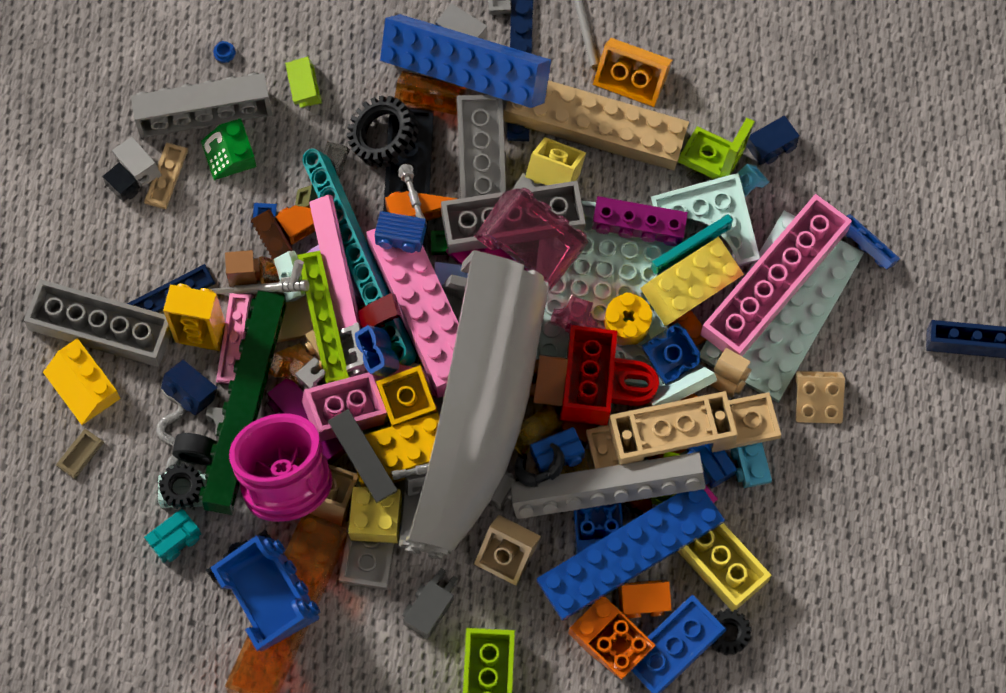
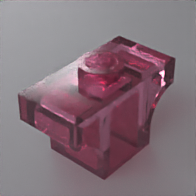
[551,296,598,333]

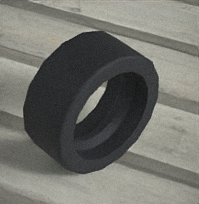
[172,433,217,465]

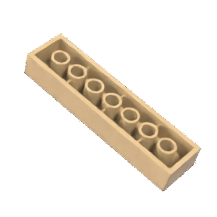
[503,80,689,170]

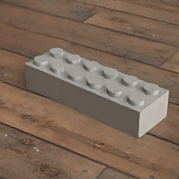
[131,73,272,138]
[441,181,586,253]
[24,279,172,367]

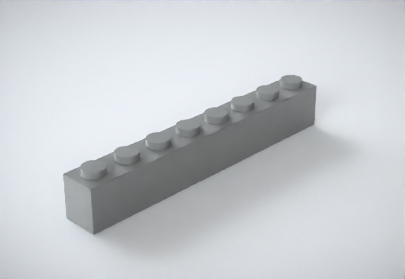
[511,452,706,519]

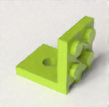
[678,118,755,179]

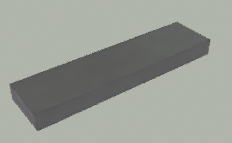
[328,409,397,503]

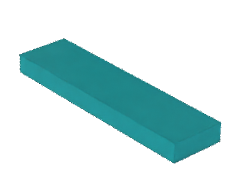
[651,214,733,275]

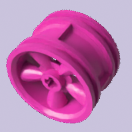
[229,413,332,522]

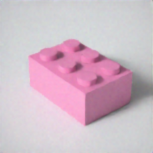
[302,372,387,442]

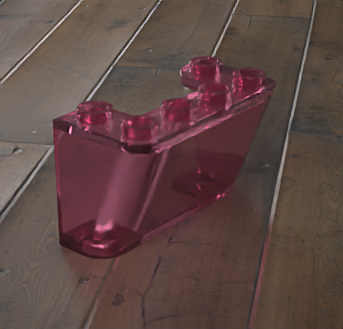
[475,187,589,291]

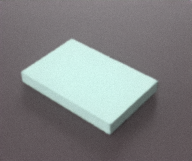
[646,364,717,407]

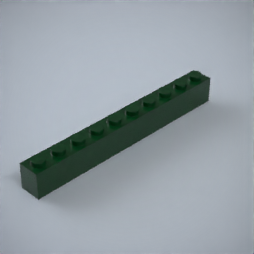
[199,290,287,515]

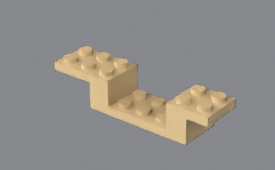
[586,391,781,469]

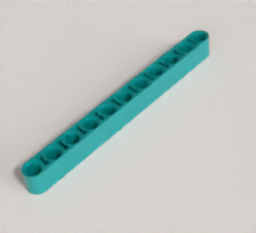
[302,148,416,366]

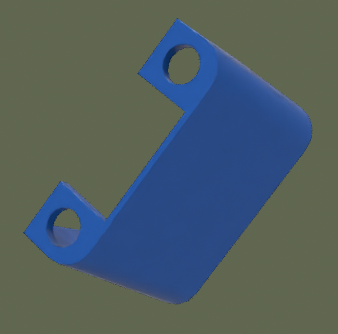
[210,535,320,651]

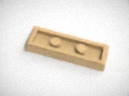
[144,142,188,209]

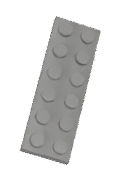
[457,95,506,199]

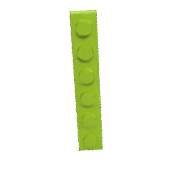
[298,251,349,384]

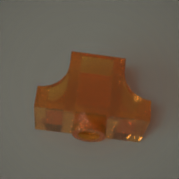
[268,343,314,383]

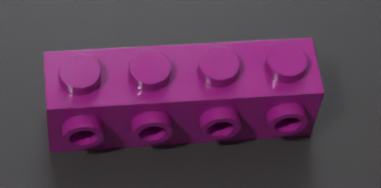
[592,196,688,246]

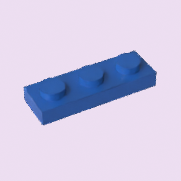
[845,214,900,269]

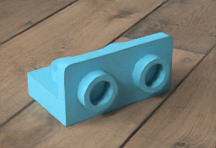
[730,442,772,488]

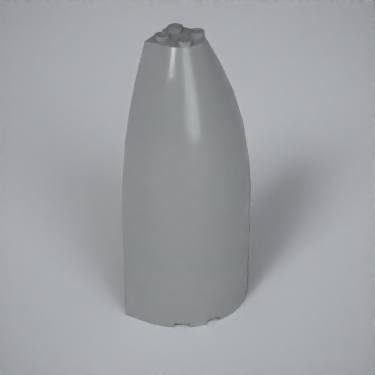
[399,250,549,559]

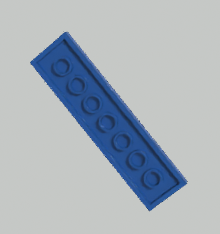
[536,489,725,621]

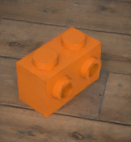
[618,580,671,618]

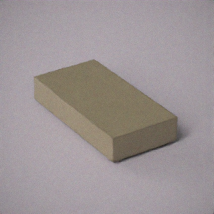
[56,429,104,479]

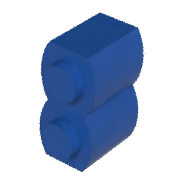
[355,325,399,377]

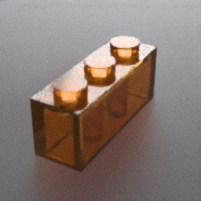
[395,71,467,115]

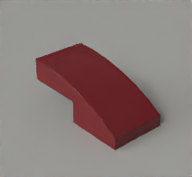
[357,293,401,328]

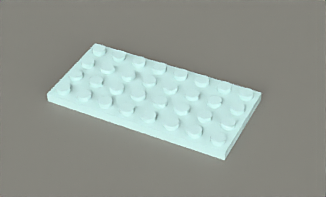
[700,210,864,403]

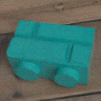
[144,509,201,563]

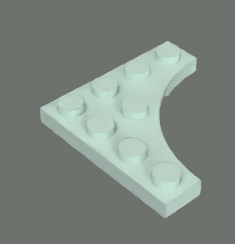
[651,173,760,266]

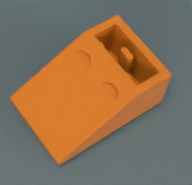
[568,596,656,680]

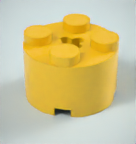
[604,292,652,346]

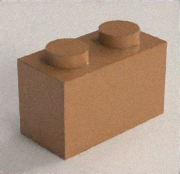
[225,250,262,287]

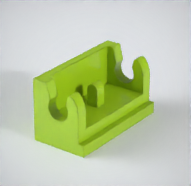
[285,56,322,108]

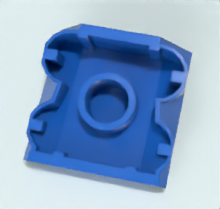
[641,322,701,385]

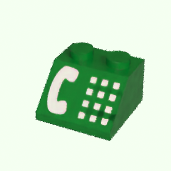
[201,118,257,180]

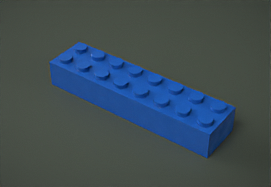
[380,14,551,108]

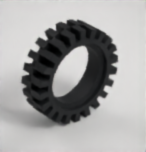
[347,95,418,167]

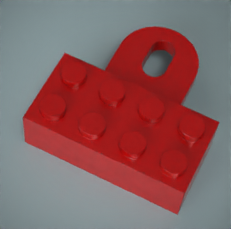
[560,325,659,426]

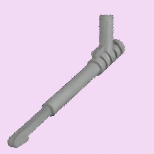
[210,259,309,295]

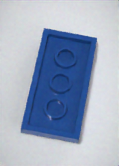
[631,594,727,693]

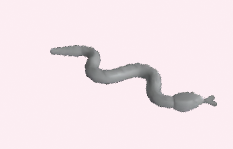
[156,363,187,475]

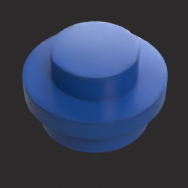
[213,41,236,63]

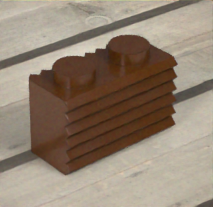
[251,209,293,259]

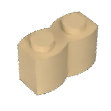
[710,348,752,398]

